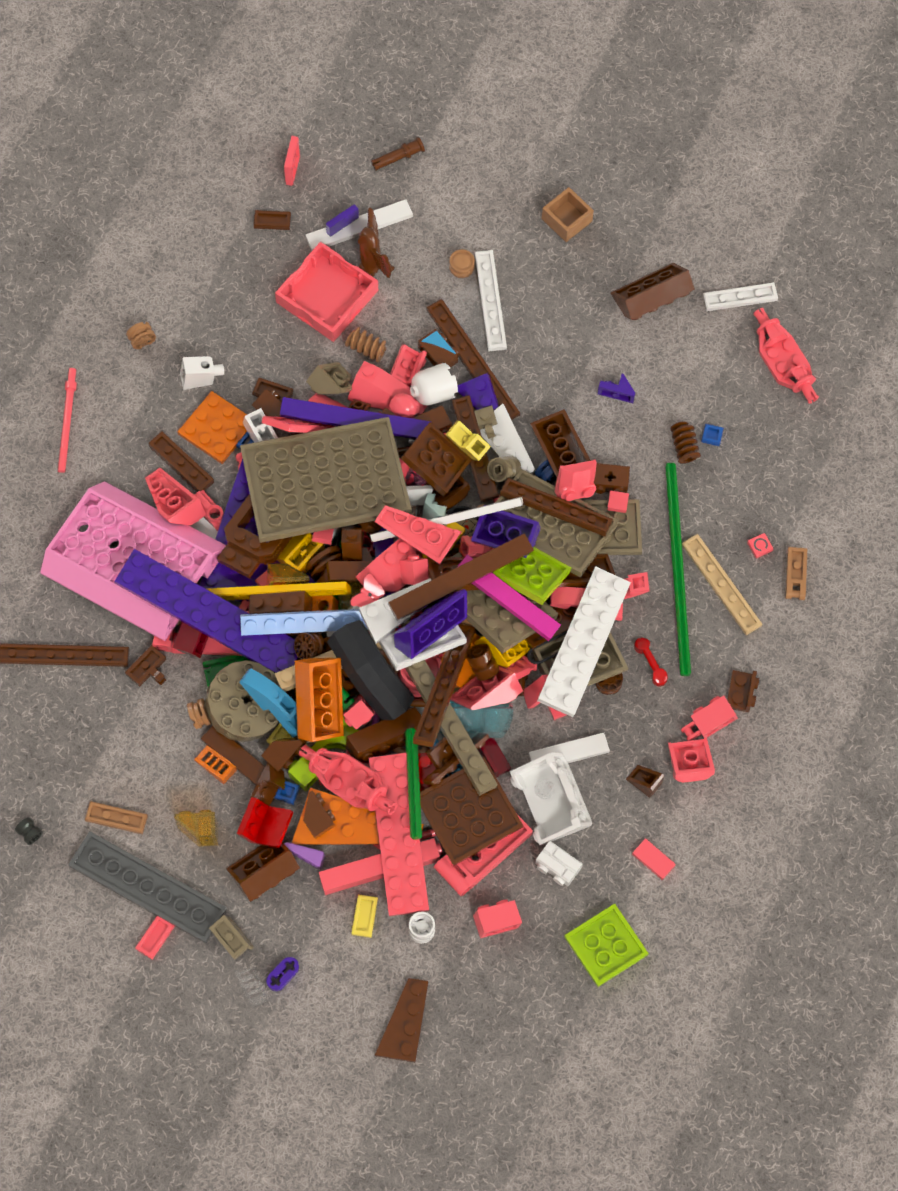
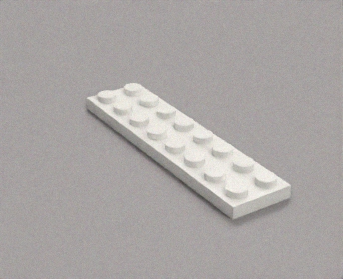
[537,567,631,717]

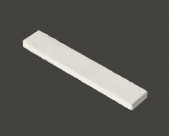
[306,200,413,251]
[475,250,507,351]

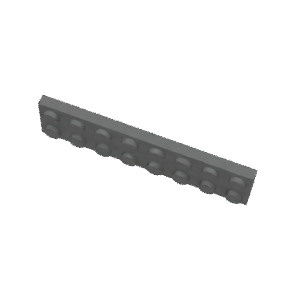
[68,831,227,944]

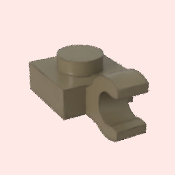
[474,406,497,439]

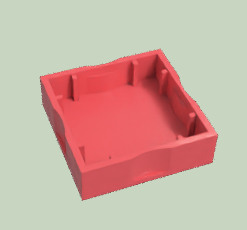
[275,242,378,342]

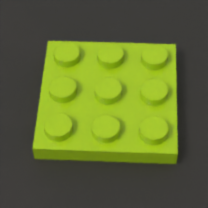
[493,547,571,605]
[564,904,649,987]

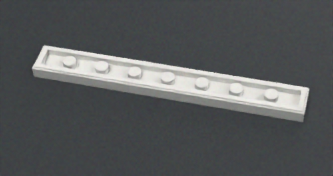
[370,497,523,542]

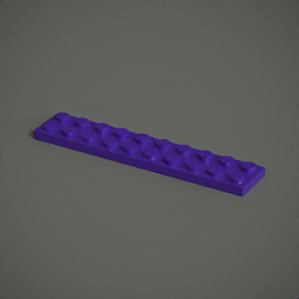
[114,549,299,673]

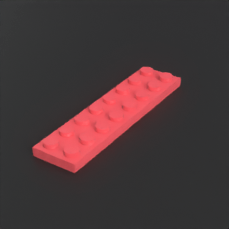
[369,753,429,917]

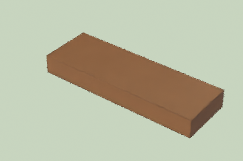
[85,801,148,835]

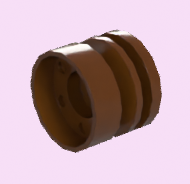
[305,546,350,584]

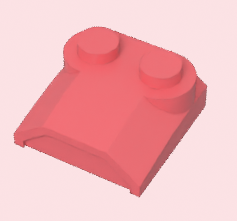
[554,459,597,501]
[668,738,715,783]

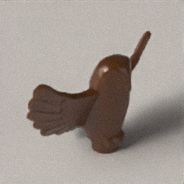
[358,207,395,278]

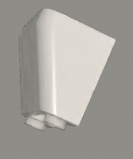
[510,752,592,845]

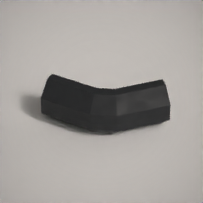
[327,620,415,721]

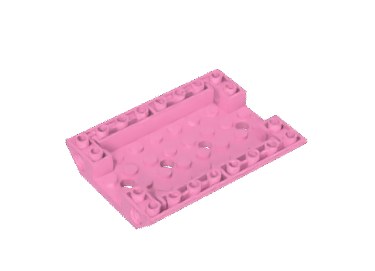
[40,482,226,641]

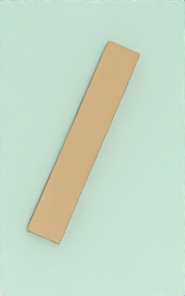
[682,534,762,635]

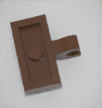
[125,645,167,687]

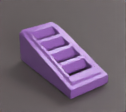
[285,842,325,870]

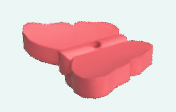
[350,573,385,607]

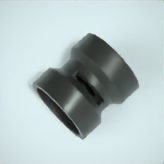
[15,817,43,845]

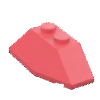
[356,539,422,592]

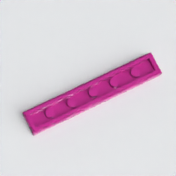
[458,554,561,641]

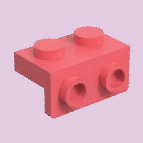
[390,345,427,387]

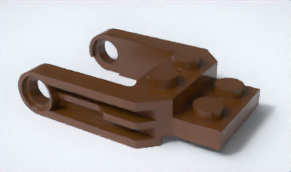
[217,494,292,579]

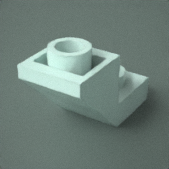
[422,493,447,526]

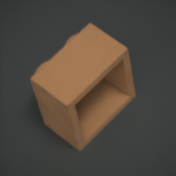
[542,187,594,242]

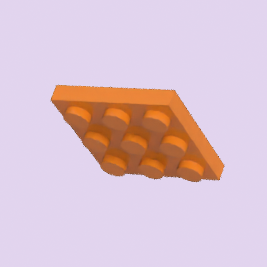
[177,391,247,464]

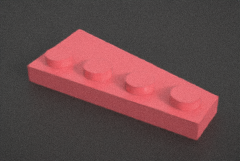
[375,505,461,565]

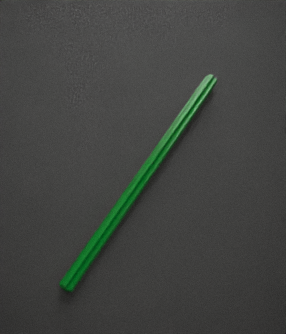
[665,463,691,676]

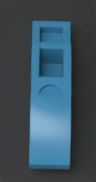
[239,668,298,738]

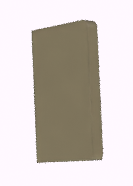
[209,915,254,960]

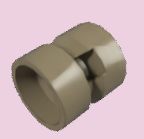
[487,456,521,482]

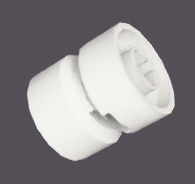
[409,912,435,944]

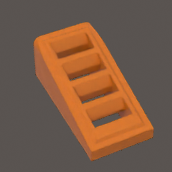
[194,745,237,784]

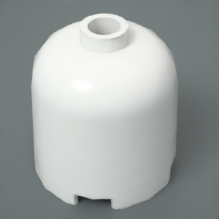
[410,363,458,405]

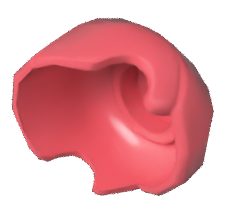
[389,393,419,418]

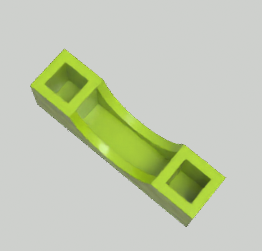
[288,717,359,792]

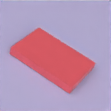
[262,416,328,433]

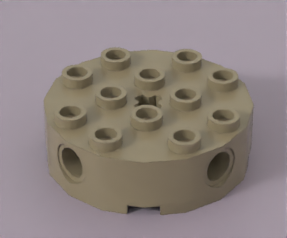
[204,661,280,742]

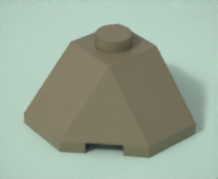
[306,362,352,394]

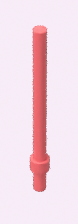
[58,368,77,473]

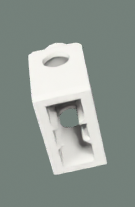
[180,356,224,390]

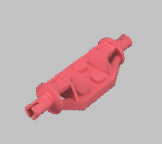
[753,308,819,404]
[299,745,397,815]

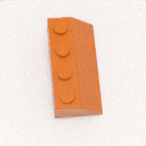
[295,658,344,742]

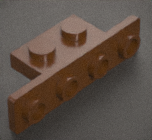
[423,733,489,785]

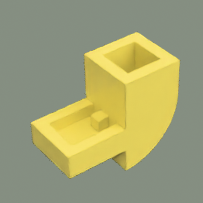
[445,421,491,461]

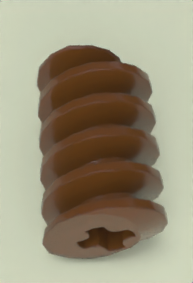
[670,421,701,464]

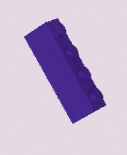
[394,589,467,659]

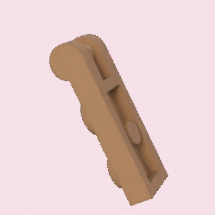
[785,547,807,600]

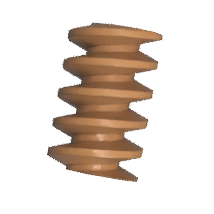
[345,327,386,363]

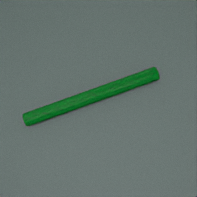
[405,728,422,840]

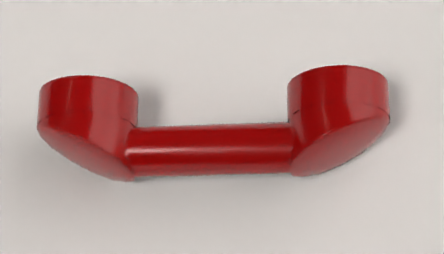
[634,638,668,687]

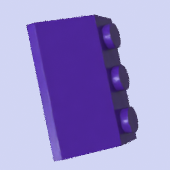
[471,505,541,558]

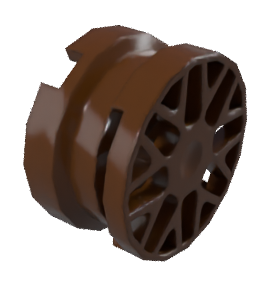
[294,632,325,660]

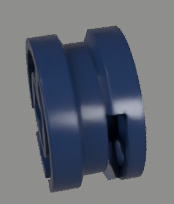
[535,460,557,484]

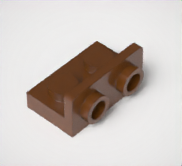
[727,670,759,713]

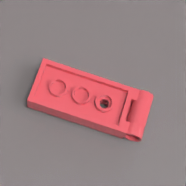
[434,813,533,897]

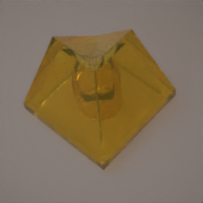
[267,563,309,586]

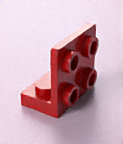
[237,797,294,848]

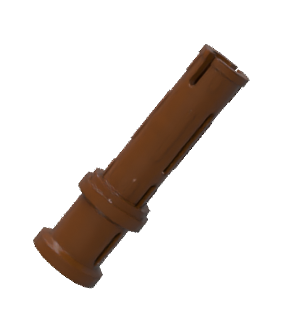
[371,137,425,171]

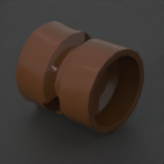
[466,643,499,681]

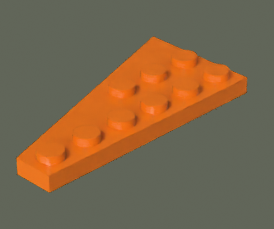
[292,788,424,845]

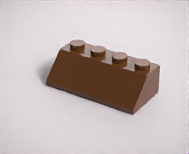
[611,263,695,320]
[530,409,591,478]

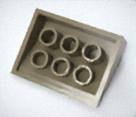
[533,632,629,686]

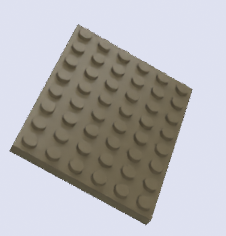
[240,417,412,543]

